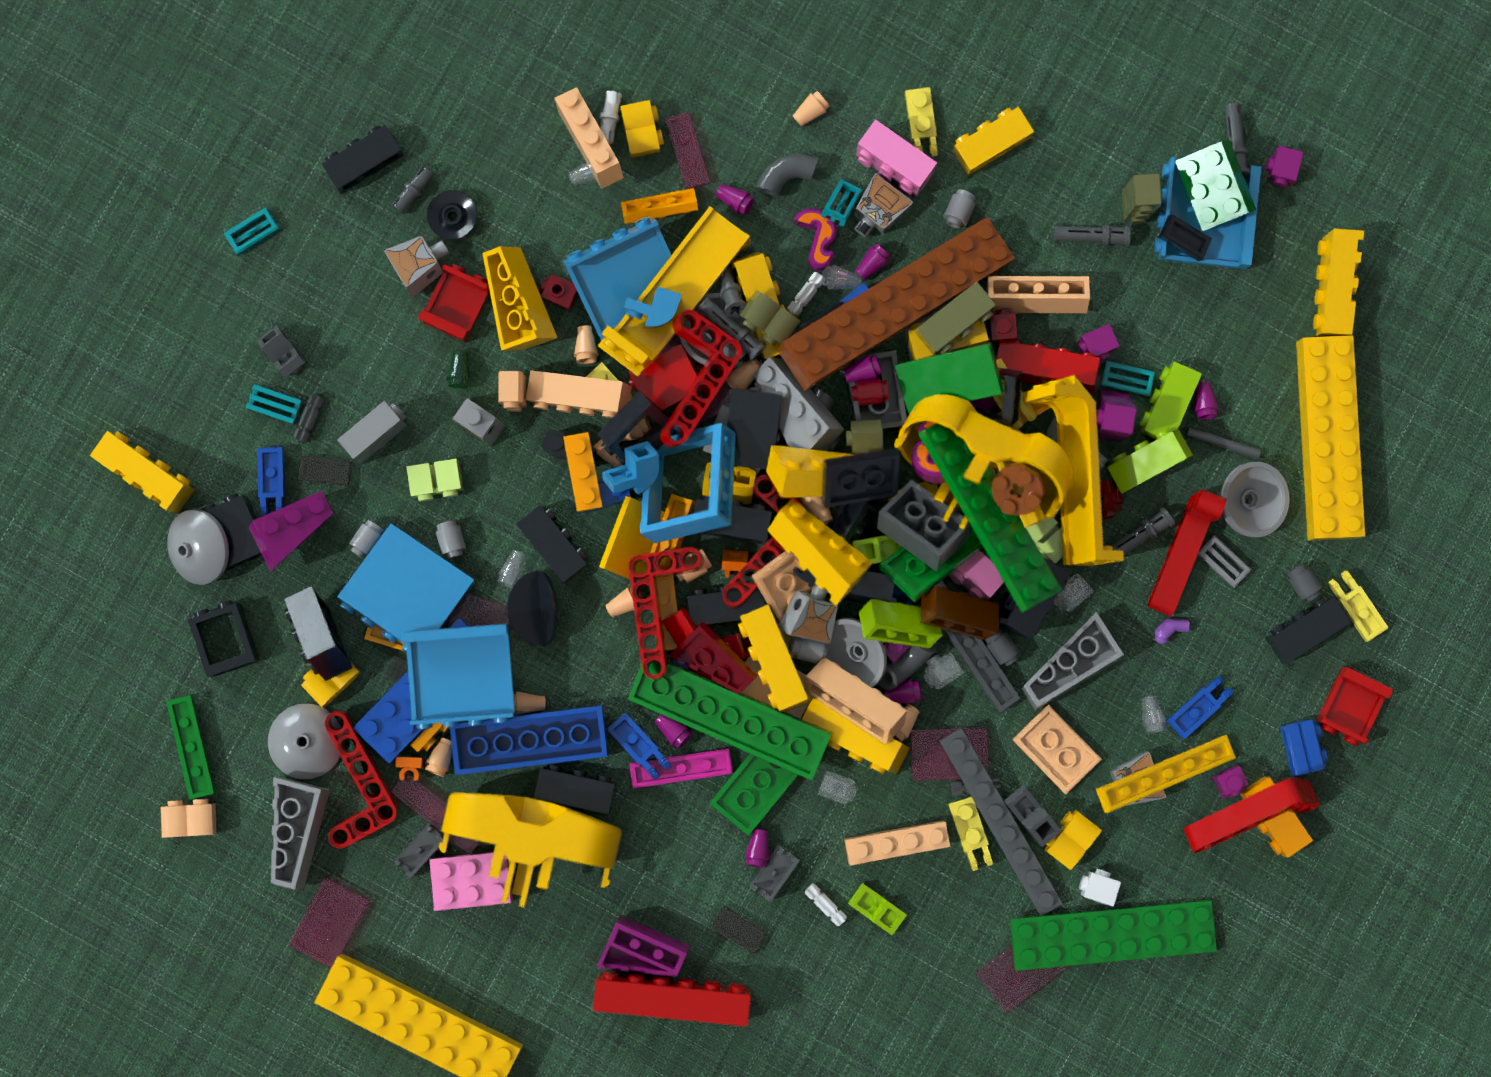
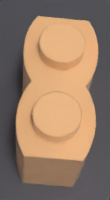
[498,371,527,412]
[161,799,217,838]

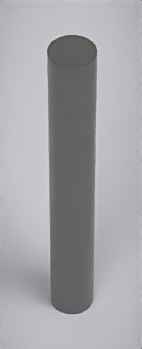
[1186,427,1261,459]

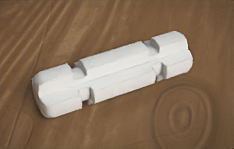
[787,272,825,317]
[805,883,847,926]

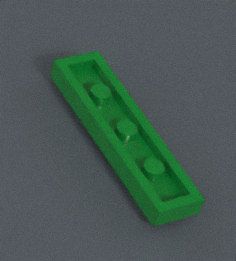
[166,695,216,800]

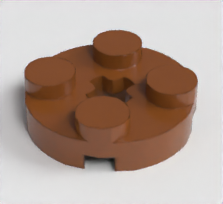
[992,463,1045,515]

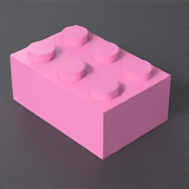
[856,119,937,197]
[430,851,514,911]

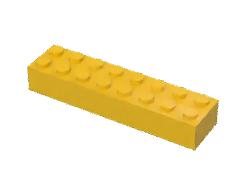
[1296,336,1365,541]
[314,953,523,1077]

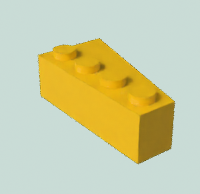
[1313,228,1364,337]
[482,246,557,351]
[730,252,786,359]
[90,431,195,514]
[766,445,856,498]
[768,499,873,606]
[738,605,809,712]
[802,698,910,775]

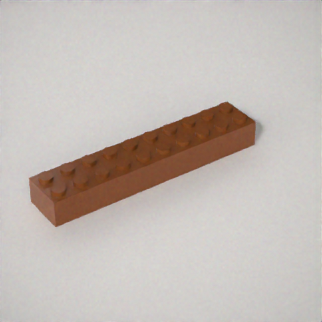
[777,217,1015,392]

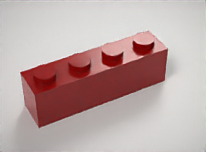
[996,340,1100,395]

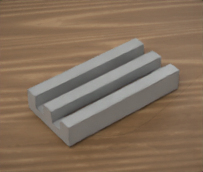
[1198,535,1252,588]

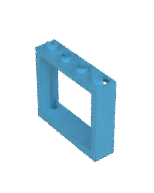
[640,423,736,543]

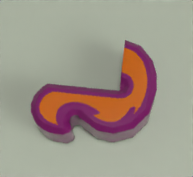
[793,209,837,271]
[911,421,946,484]

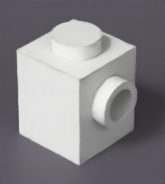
[1079,868,1121,906]

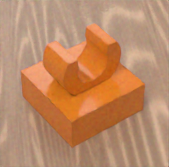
[722,550,748,578]
[396,757,425,781]

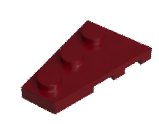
[669,622,758,695]

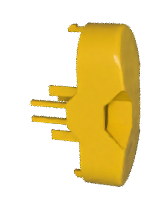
[894,394,1074,529]
[439,792,622,907]

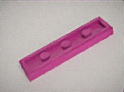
[629,748,733,788]

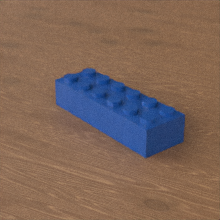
[353,617,471,763]
[450,706,609,775]

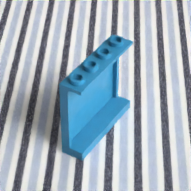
[1154,157,1261,270]
[563,217,671,341]
[337,524,475,653]
[403,624,515,729]

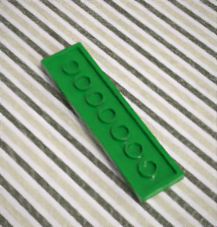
[918,423,1062,613]
[628,661,832,781]
[1010,900,1217,971]

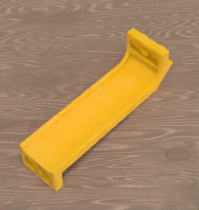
[598,206,751,376]
[1023,375,1124,566]

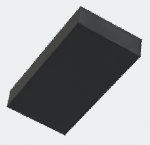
[1158,214,1212,261]

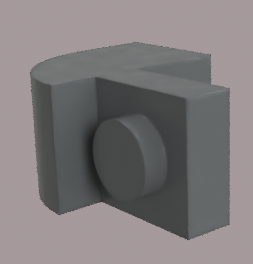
[257,325,306,378]
[1004,785,1061,847]

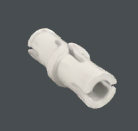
[600,91,622,144]

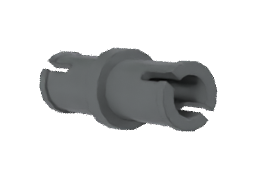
[391,165,435,214]

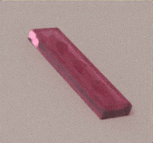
[391,772,480,854]

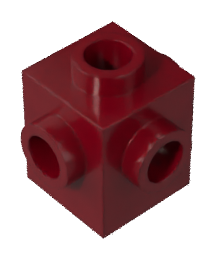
[1100,479,1123,520]

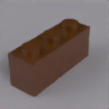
[921,586,999,640]

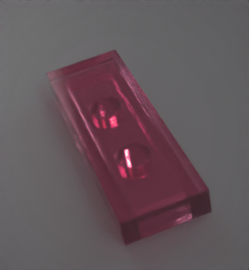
[665,112,710,189]

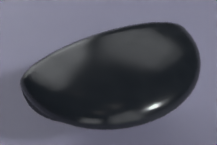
[507,571,558,645]

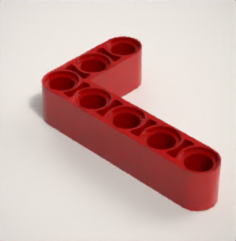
[661,310,742,448]
[722,475,809,609]
[1147,489,1227,617]
[629,547,704,680]
[325,710,399,849]
[1183,778,1321,853]

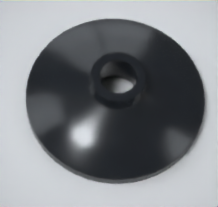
[427,190,477,240]

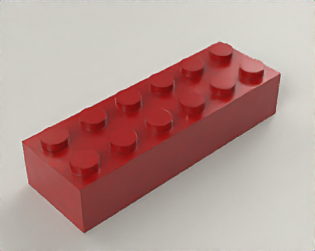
[593,970,751,1026]

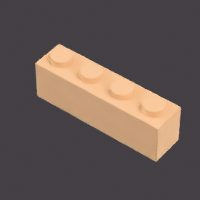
[554,87,623,189]
[986,276,1090,313]
[525,370,632,419]
[804,657,907,745]
[844,820,950,865]

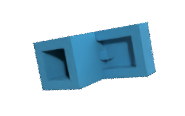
[623,287,682,329]
[602,441,659,494]

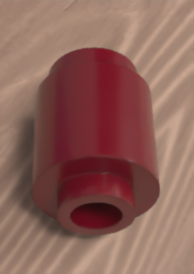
[851,378,889,406]

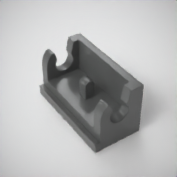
[395,822,444,879]
[749,844,800,902]

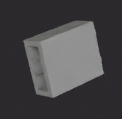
[337,401,407,464]

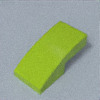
[852,535,902,564]
[848,883,907,936]

